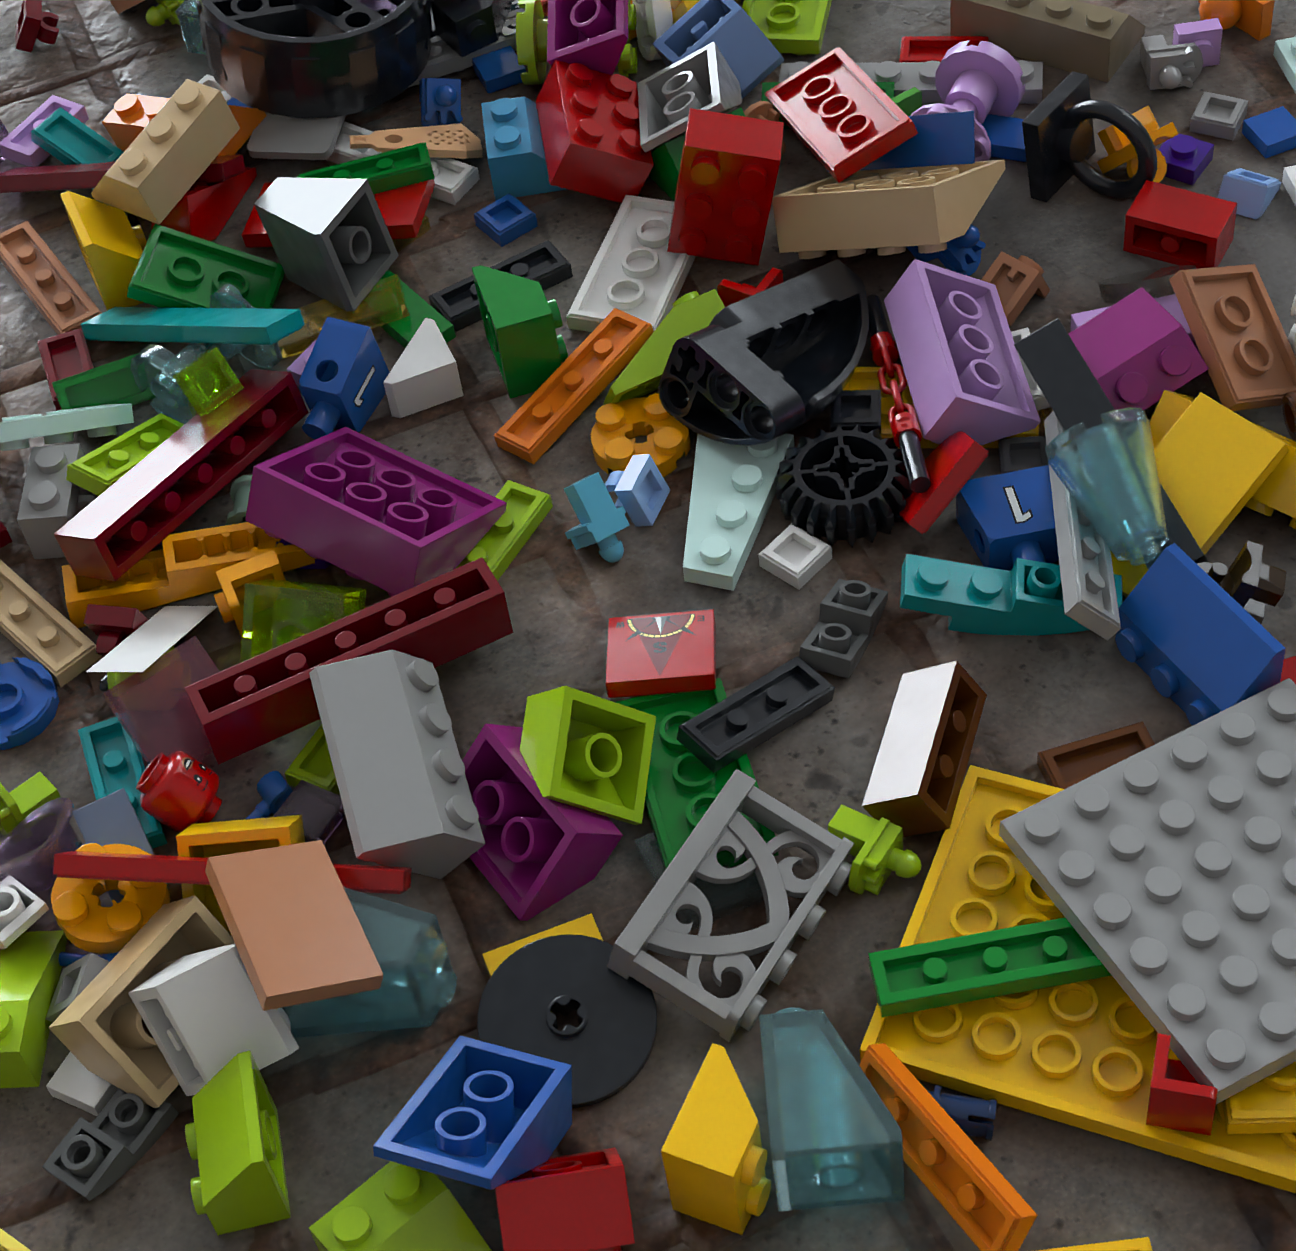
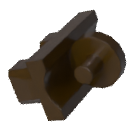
[1197,540,1287,624]

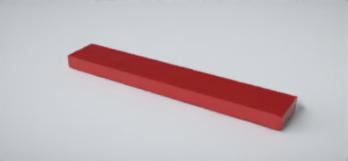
[53,851,412,894]

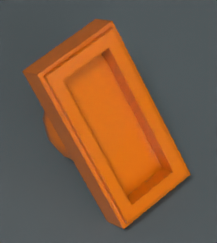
[1198,0,1275,41]

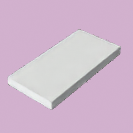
[566,195,696,332]

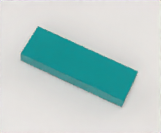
[78,712,167,849]

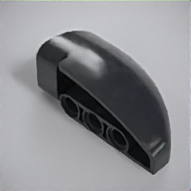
[658,259,869,445]

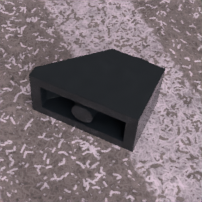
[430,0,512,57]

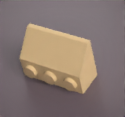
[91,79,240,225]
[48,896,235,1108]

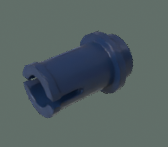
[927,1085,997,1141]

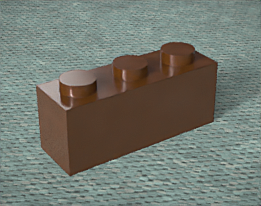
[862,661,987,837]

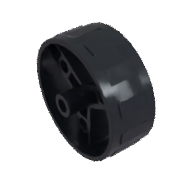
[197,0,432,118]

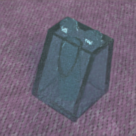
[282,887,457,1038]
[759,1007,905,1211]

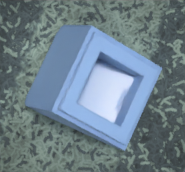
[1217,168,1281,219]

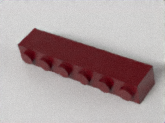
[54,369,309,581]
[184,557,513,765]

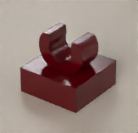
[15,0,59,53]
[84,604,148,655]

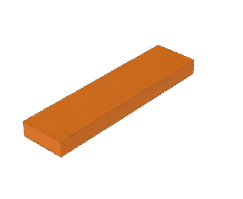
[493,308,654,465]
[846,1043,1038,1251]

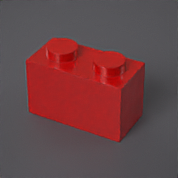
[1123,180,1237,269]

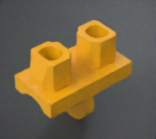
[1097,105,1179,183]

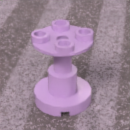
[910,40,1025,161]

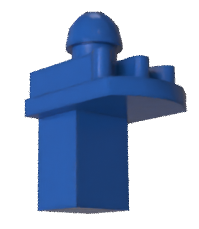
[419,78,463,127]
[906,225,986,276]

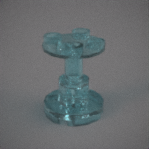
[131,283,282,424]

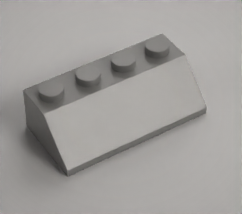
[309,650,485,879]

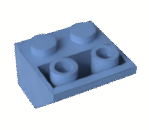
[652,0,785,99]

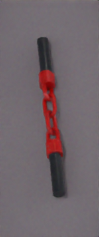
[867,295,931,493]

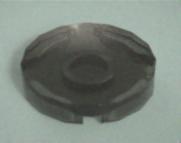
[1099,265,1196,304]

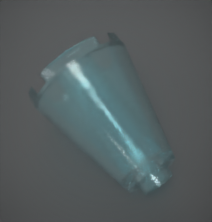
[1045,407,1169,566]

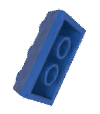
[1115,543,1286,726]

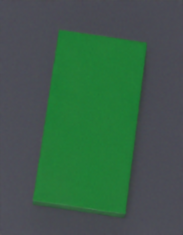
[616,678,779,870]

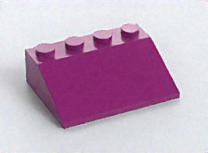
[245,427,507,597]

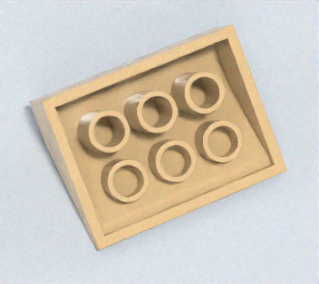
[772,159,1005,259]

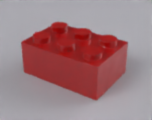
[536,60,654,203]
[667,108,784,266]

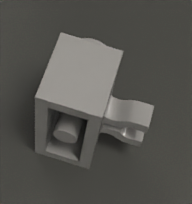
[17,443,98,560]

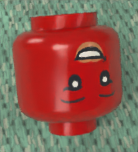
[136,750,222,833]

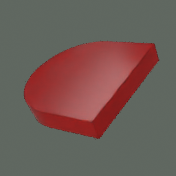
[899,431,989,534]

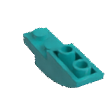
[900,554,1122,636]

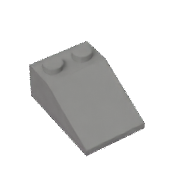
[638,42,742,152]

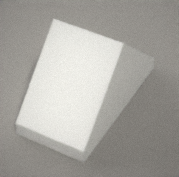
[383,318,464,418]

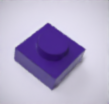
[1158,134,1214,185]

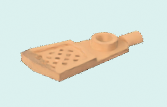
[349,123,482,159]

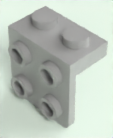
[247,112,346,160]

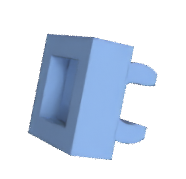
[605,454,670,527]

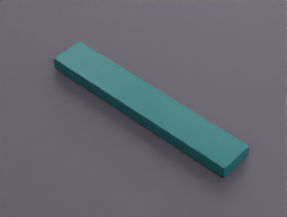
[80,307,305,345]

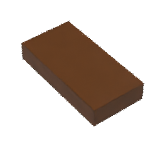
[1037,721,1155,789]

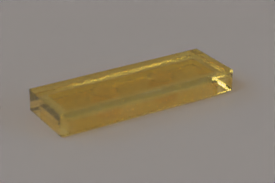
[271,274,410,361]

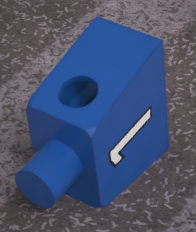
[299,317,390,440]
[956,465,1059,571]

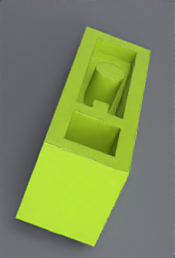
[603,289,725,405]
[0,930,67,1088]

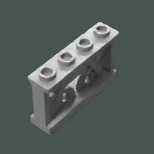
[607,769,854,1042]

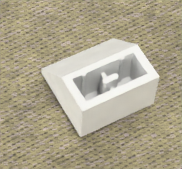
[128,944,299,1096]

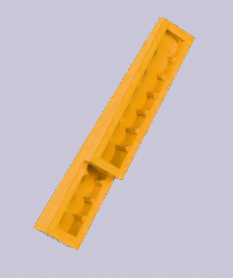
[62,522,316,628]

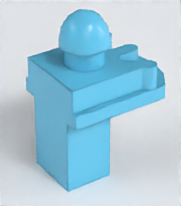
[564,472,630,563]

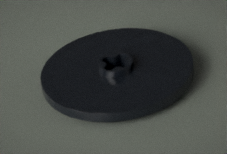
[477,934,657,1109]

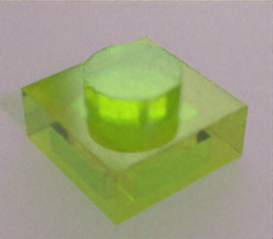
[172,347,244,417]

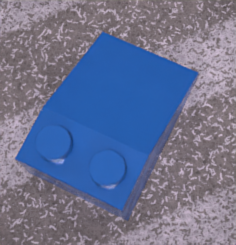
[373,1035,572,1190]

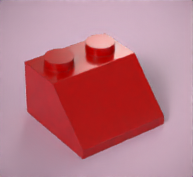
[495,1148,635,1251]

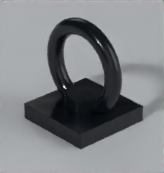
[1022,71,1157,202]

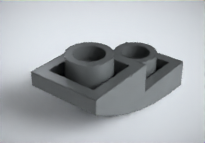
[799,579,888,679]
[42,1088,179,1201]

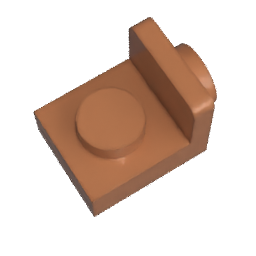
[981,251,1050,326]

